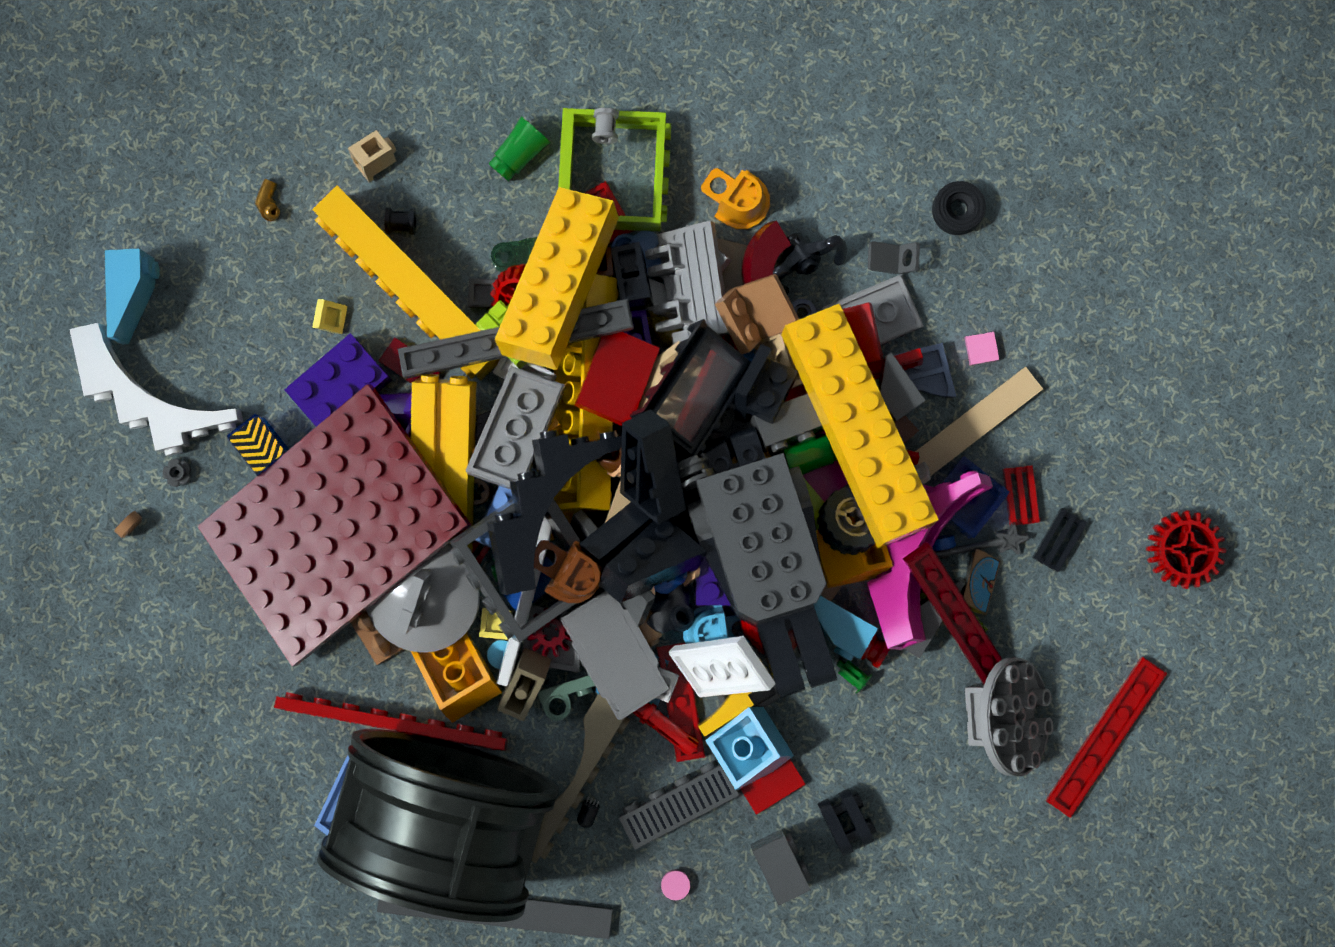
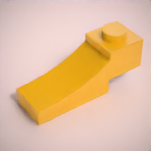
[698,660,769,737]

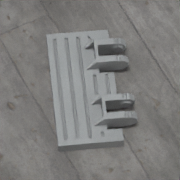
[645,220,730,344]

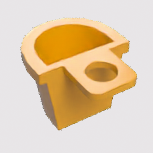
[701,168,770,230]

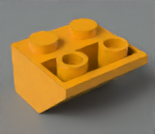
[816,516,893,588]

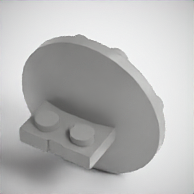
[367,544,480,653]
[965,658,1053,776]

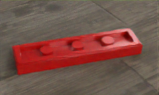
[657,642,705,762]

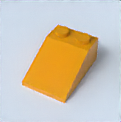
[411,631,502,723]

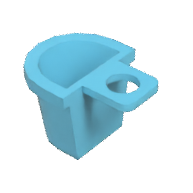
[683,605,750,644]

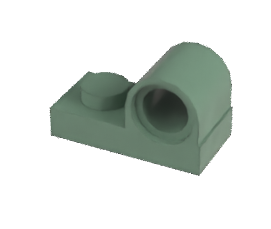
[538,675,595,721]

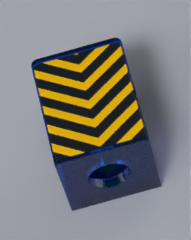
[227,414,289,477]

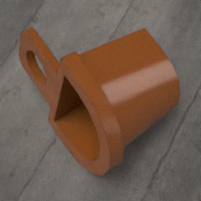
[534,540,602,603]

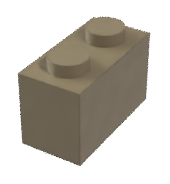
[497,648,552,721]

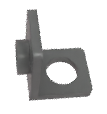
[868,241,920,274]

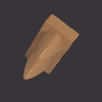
[351,610,403,665]

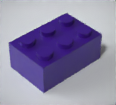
[284,333,392,427]

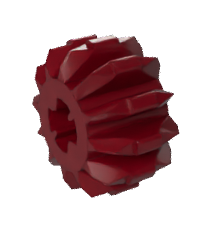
[527,608,572,657]

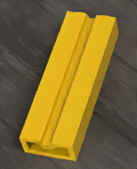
[411,374,477,552]

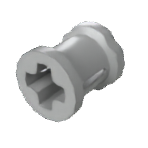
[592,108,619,144]

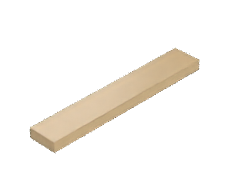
[915,367,1043,476]

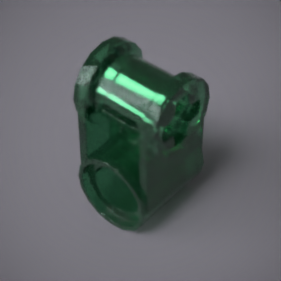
[491,237,537,272]

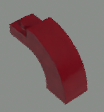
[742,220,791,285]

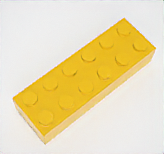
[494,187,619,370]

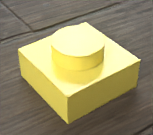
[312,299,348,334]
[479,608,512,640]

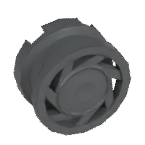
[678,453,715,493]

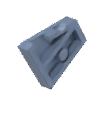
[894,343,956,398]

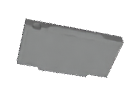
[559,590,669,720]

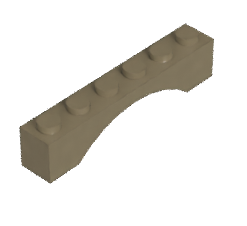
[531,694,631,863]

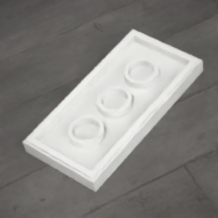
[669,636,776,697]

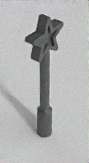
[935,522,1029,559]

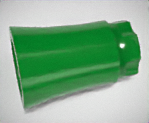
[489,116,551,182]
[779,434,838,475]

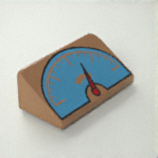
[961,549,1000,615]

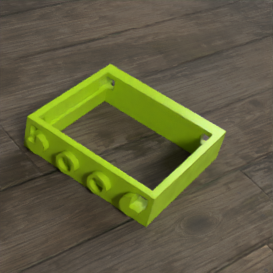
[558,108,671,232]

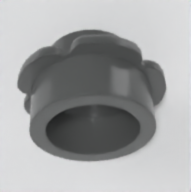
[163,458,191,487]

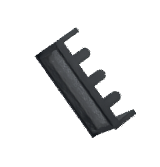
[630,319,751,460]

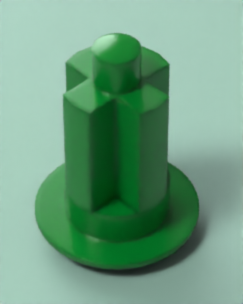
[836,660,873,694]

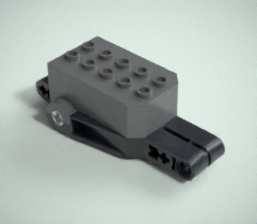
[686,427,837,698]

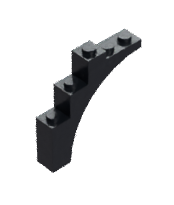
[487,429,622,595]

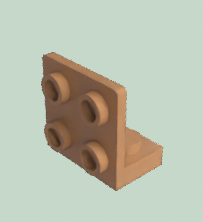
[715,274,799,354]

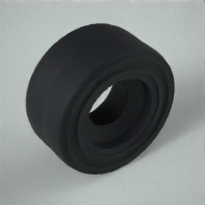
[932,181,986,235]

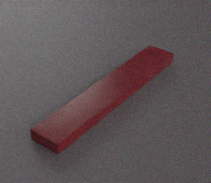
[903,542,1003,685]

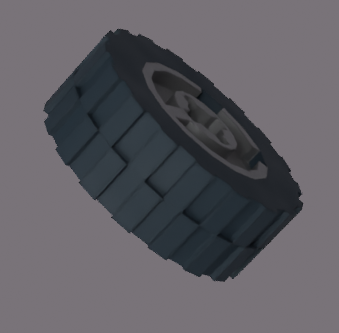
[817,486,875,555]

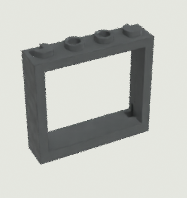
[449,499,600,642]

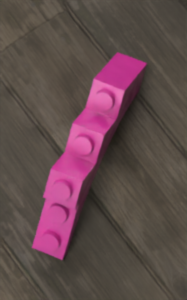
[867,471,993,650]

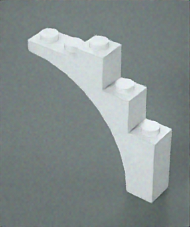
[70,323,243,456]

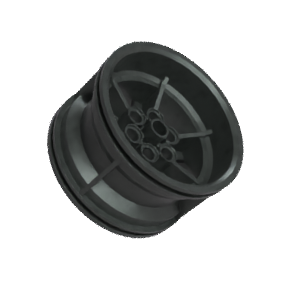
[317,729,559,922]

